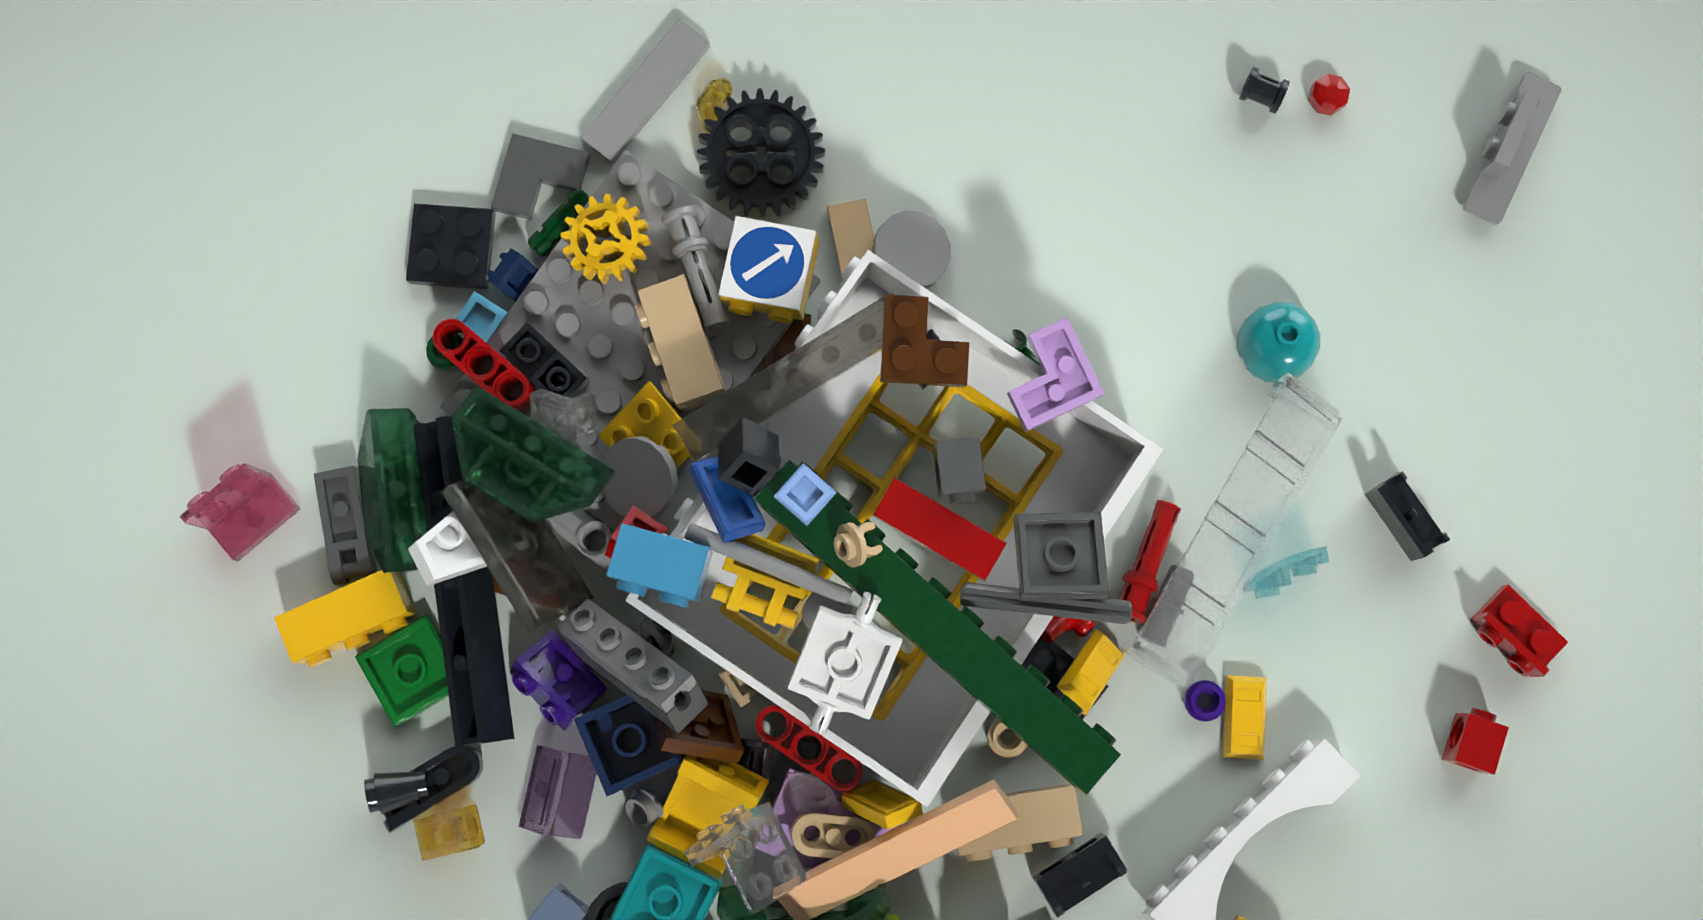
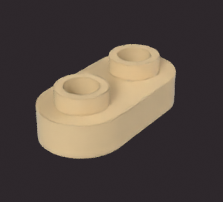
[790,812,876,859]

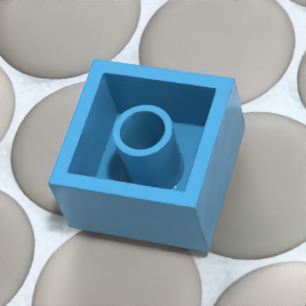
[607,523,713,608]

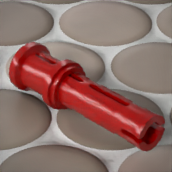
[1119,500,1181,624]

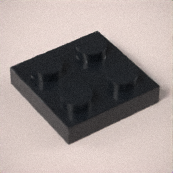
[406,204,496,290]

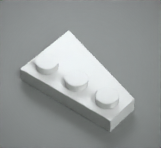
[408,476,532,586]

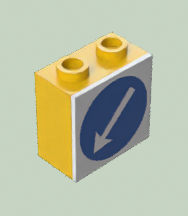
[718,216,820,323]

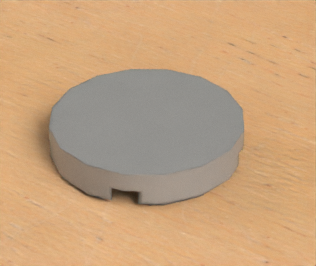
[872,211,951,288]
[599,436,678,517]

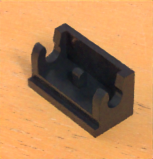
[1364,471,1450,561]
[1032,833,1127,918]

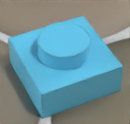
[456,291,508,344]

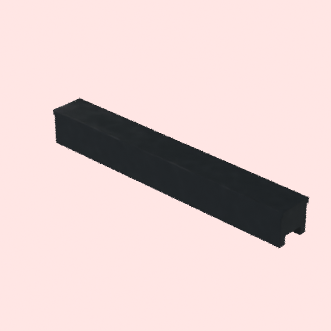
[413,415,515,746]

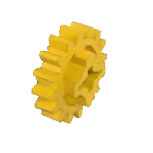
[561,194,651,284]

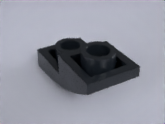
[499,322,587,407]

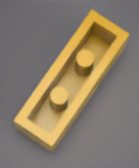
[274,567,417,668]

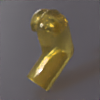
[696,78,733,134]

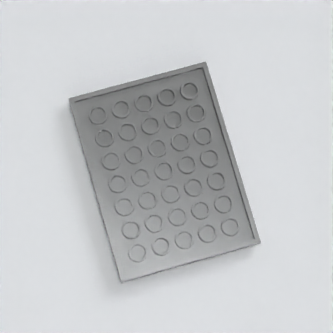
[440,150,820,530]

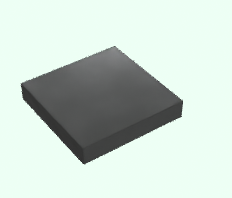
[1014,512,1109,601]

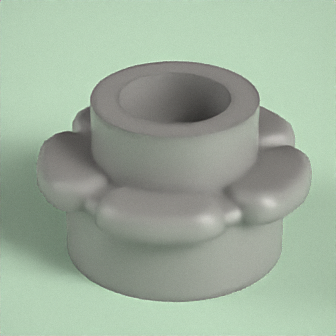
[625,788,664,828]

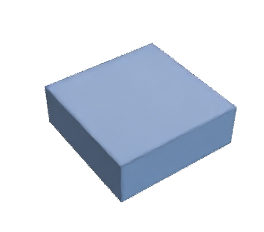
[774,463,836,526]

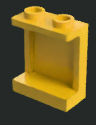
[646,755,769,878]

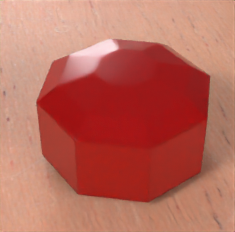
[1308,74,1350,116]

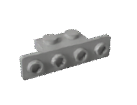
[1463,72,1562,225]

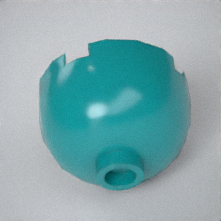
[1237,302,1321,383]

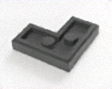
[491,133,590,220]

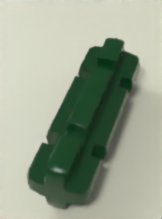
[527,188,589,257]

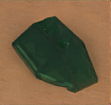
[451,385,615,523]
[357,408,427,573]

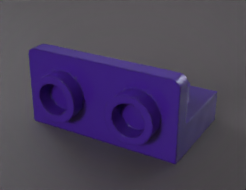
[510,629,608,731]

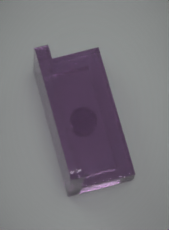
[518,745,597,839]

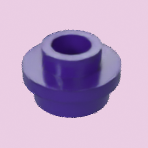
[1184,680,1226,722]

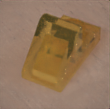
[413,805,485,861]

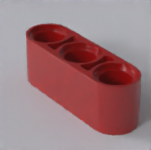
[433,319,538,414]
[756,705,863,791]

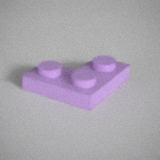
[1007,317,1105,432]

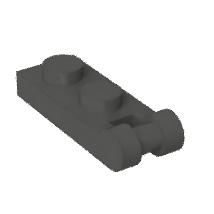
[314,466,377,586]

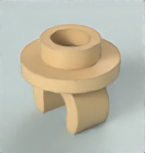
[834,522,883,567]

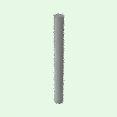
[684,523,853,606]

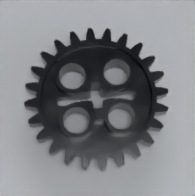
[697,88,825,218]

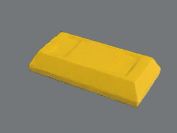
[1057,629,1124,715]
[1222,675,1267,760]

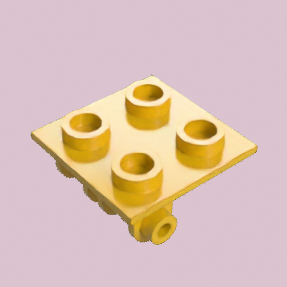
[599,381,703,469]

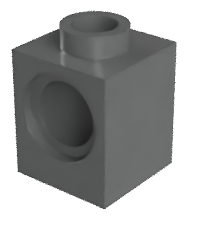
[932,437,986,504]

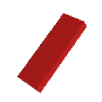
[872,478,1007,581]

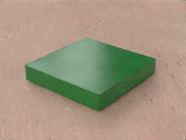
[354,614,449,727]

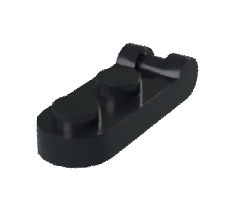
[383,745,483,833]

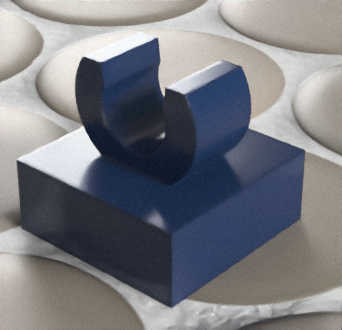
[487,248,539,302]

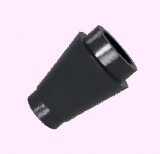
[364,771,429,815]

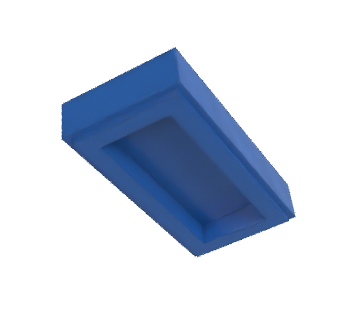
[689,456,766,543]

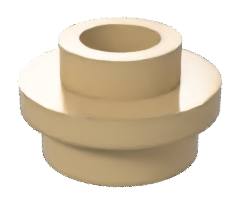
[987,719,1027,758]

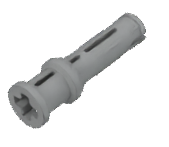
[661,206,729,331]

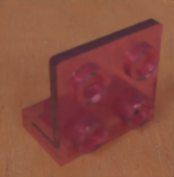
[180,463,301,561]

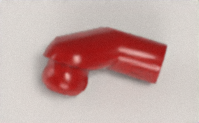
[1041,616,1095,644]

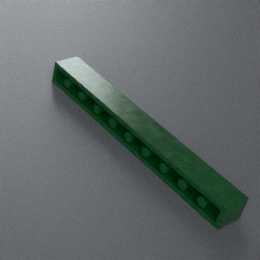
[754,460,1121,795]

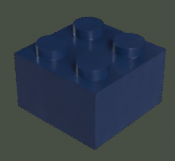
[574,695,686,797]

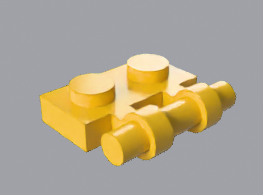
[711,534,819,629]

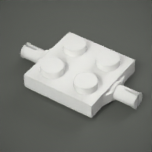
[787,592,902,734]

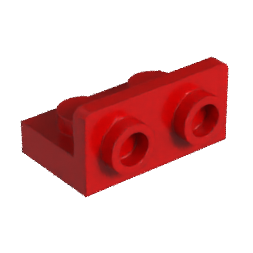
[1470,584,1568,677]

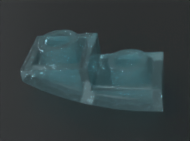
[1241,546,1329,599]

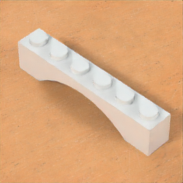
[1141,738,1361,920]

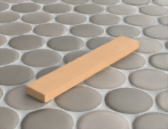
[775,779,1017,920]

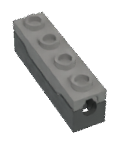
[558,598,708,733]

